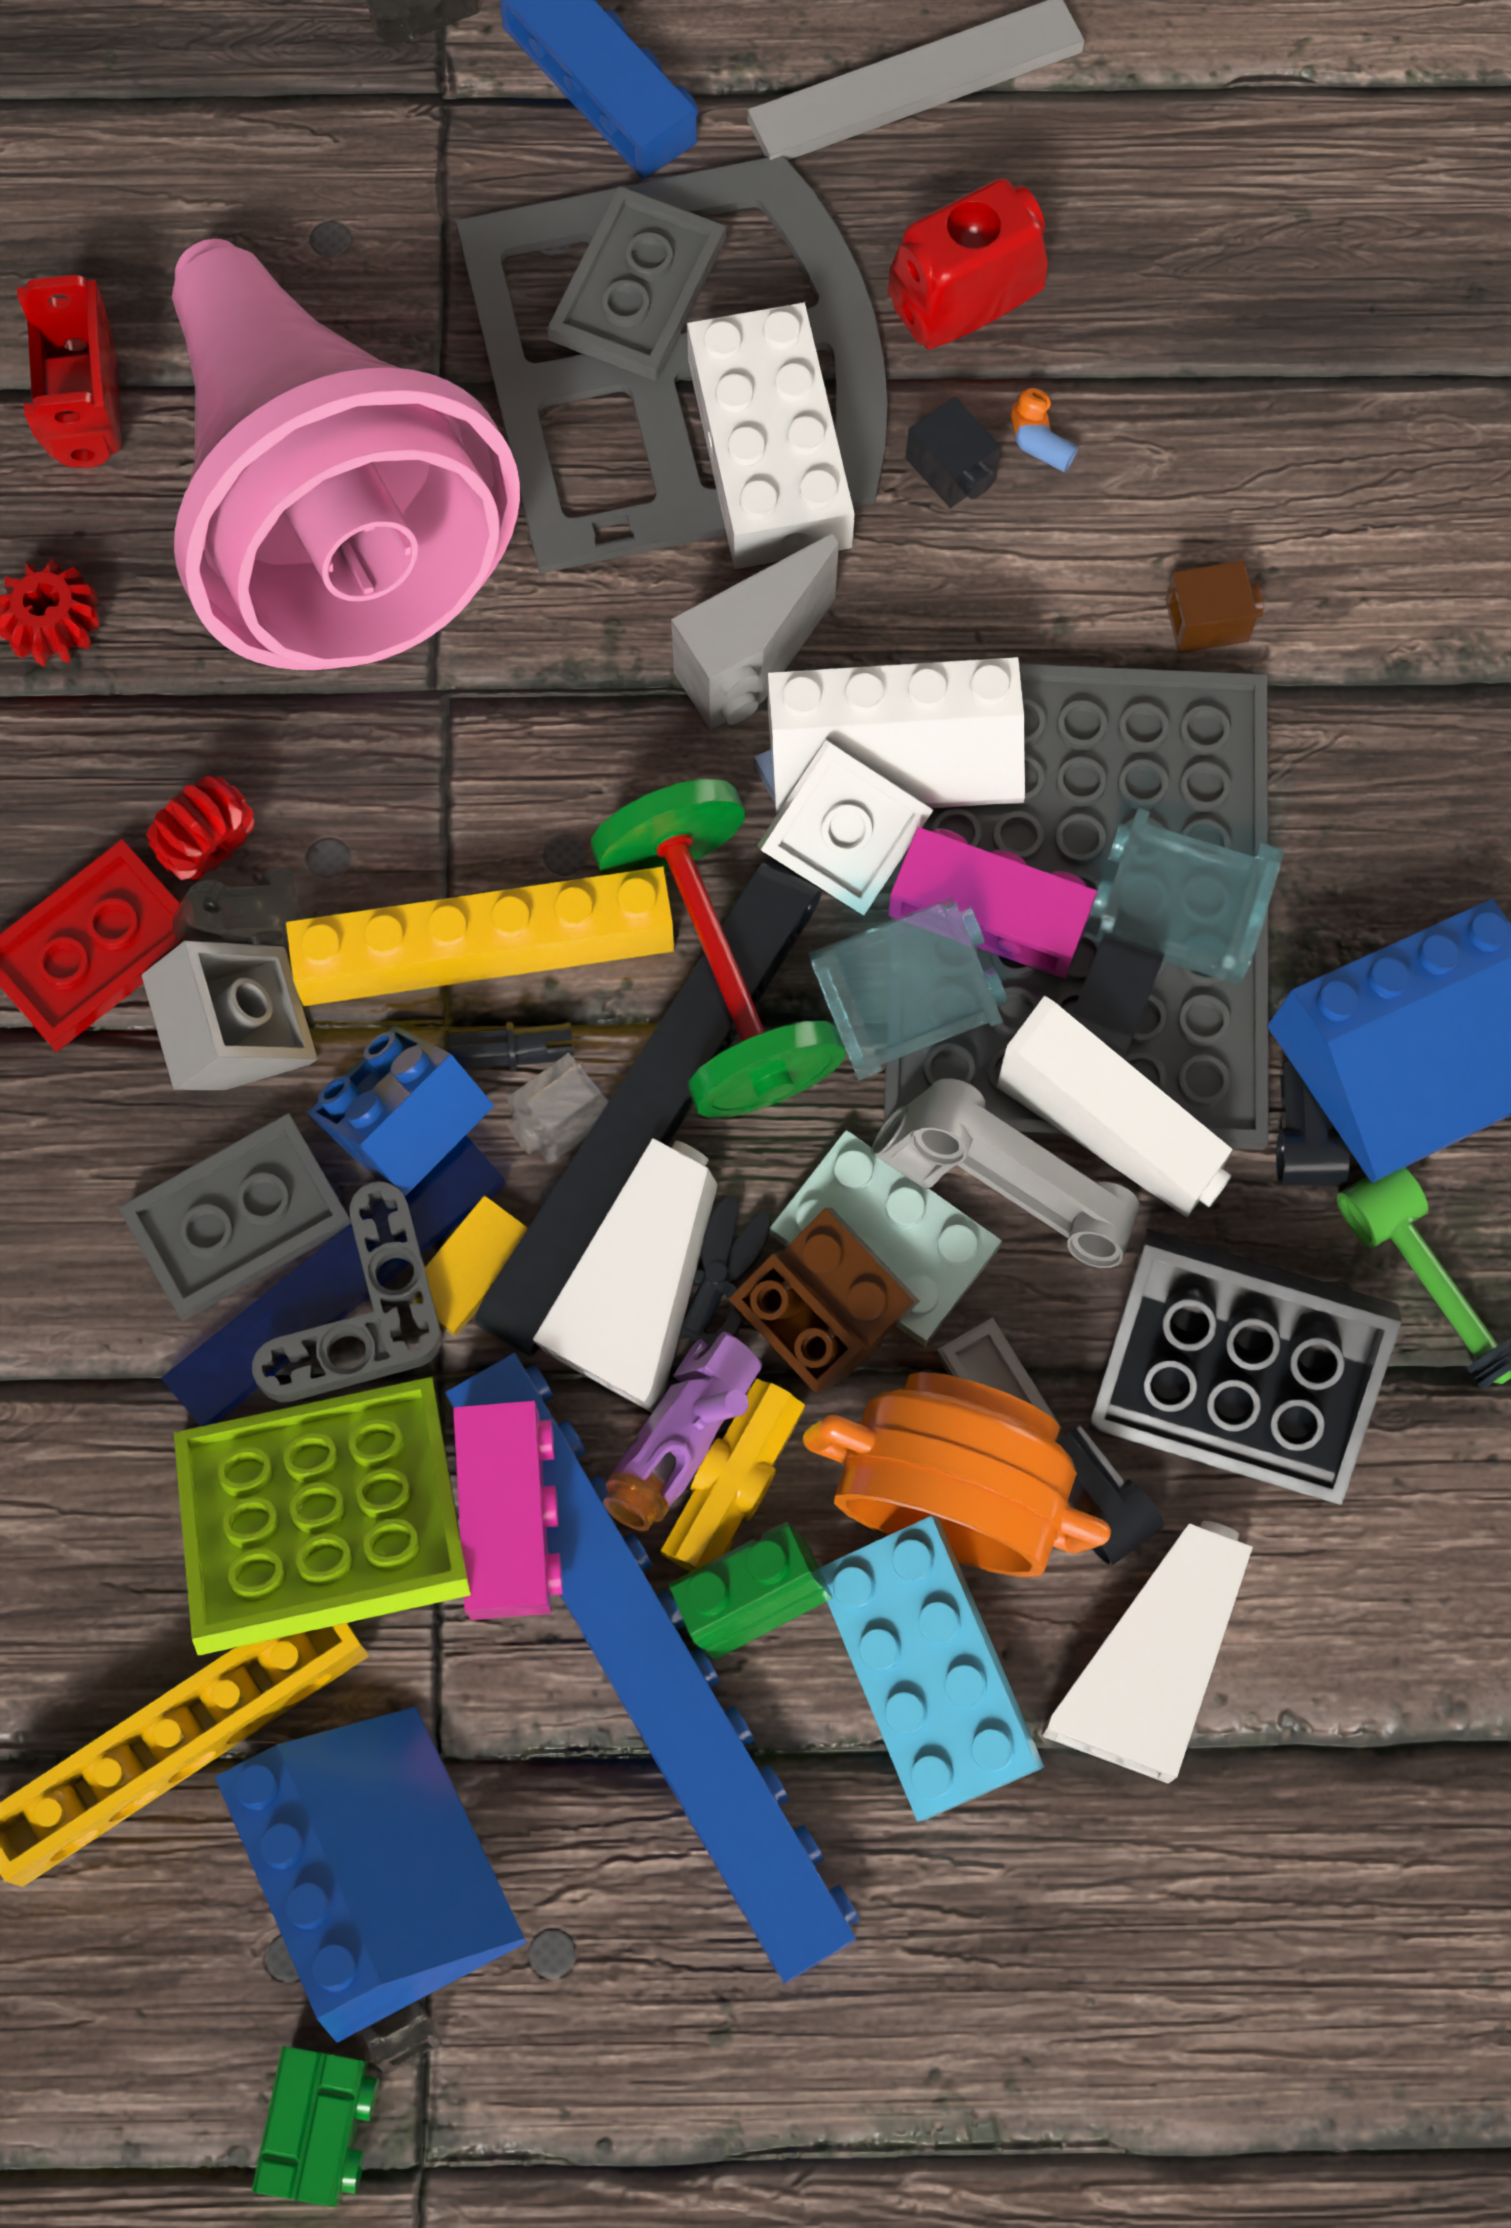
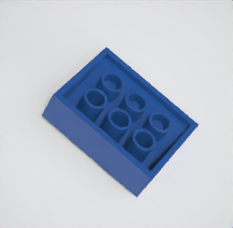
[1267,898,1511,1183]
[214,1706,527,2043]

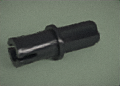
[446,1021,573,1072]

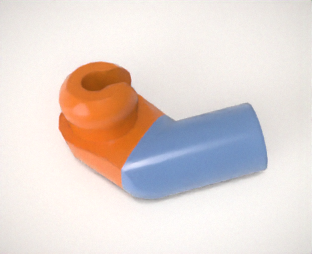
[1010,388,1079,473]

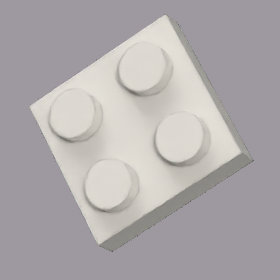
[757,740,933,915]

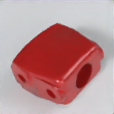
[888,178,1048,350]
[17,275,123,468]

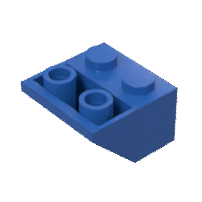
[306,1025,494,1196]

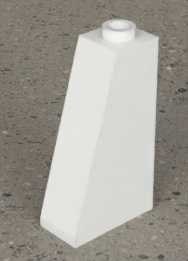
[997,996,1232,1218]
[533,1139,718,1413]
[1041,1521,1253,1784]

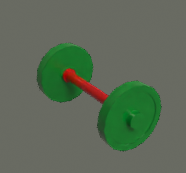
[590,779,846,1118]

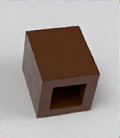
[1165,560,1263,653]

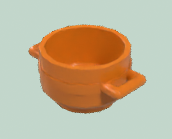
[803,1372,1111,1577]

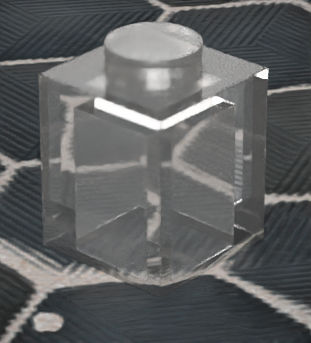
[507,1053,608,1164]

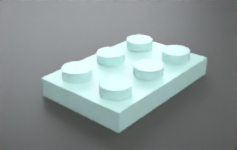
[770,1130,1002,1347]

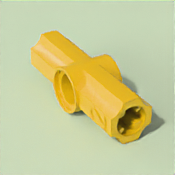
[661,1378,805,1572]

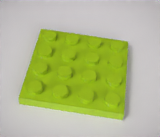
[173,1377,471,1656]

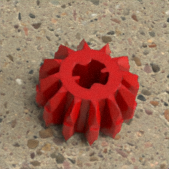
[0,559,101,667]
[146,776,255,880]

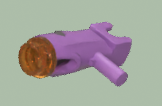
[603,1332,762,1531]

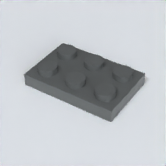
[547,186,726,382]
[118,1113,352,1322]

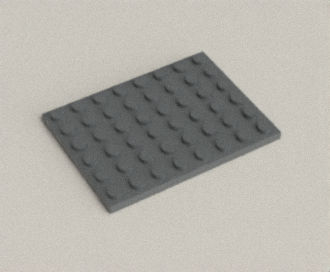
[883,659,1269,1150]

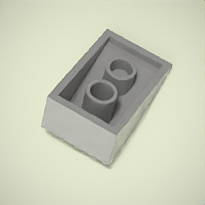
[671,533,839,730]

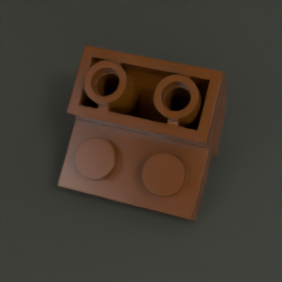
[729,1208,920,1394]

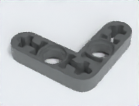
[252,1182,442,1402]

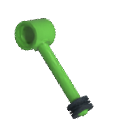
[1337,1168,1511,1389]

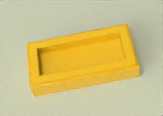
[411,1195,528,1338]

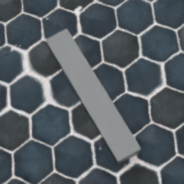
[747,0,1085,161]

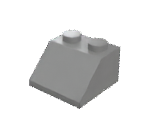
[141,941,318,1090]

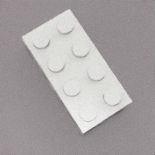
[687,302,855,569]

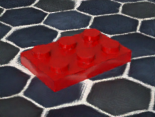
[0,839,204,1053]

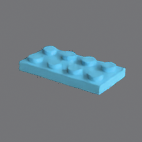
[820,1516,1045,1822]

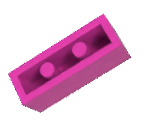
[888,827,1097,979]
[453,1401,563,1620]

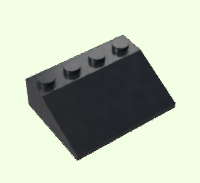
[1088,1228,1402,1505]

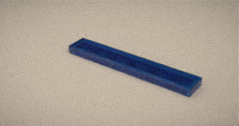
[161,1135,506,1426]

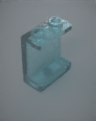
[1091,807,1285,985]
[809,896,1008,1081]

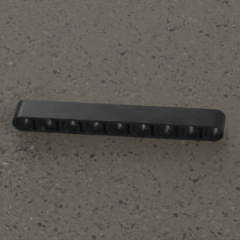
[474,858,823,1357]

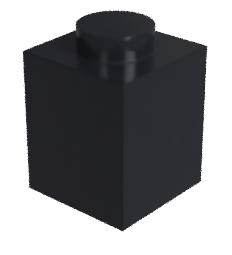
[906,396,1001,509]

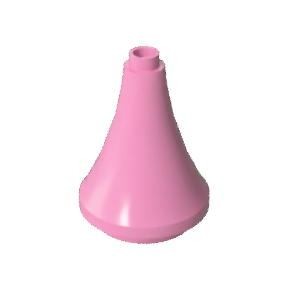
[172,239,520,670]

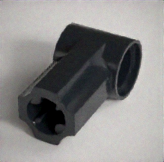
[1276,1062,1350,1186]
[1056,1426,1164,1566]

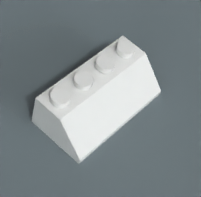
[768,657,1025,815]

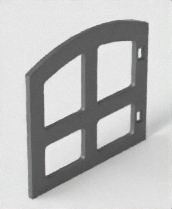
[456,156,888,574]

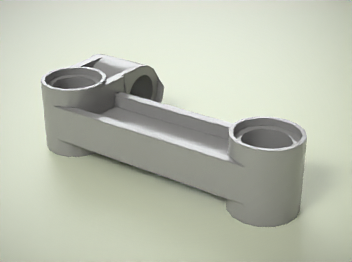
[871,1078,1140,1268]

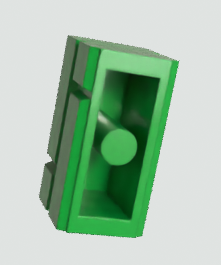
[669,1521,833,1660]
[251,2046,379,2207]

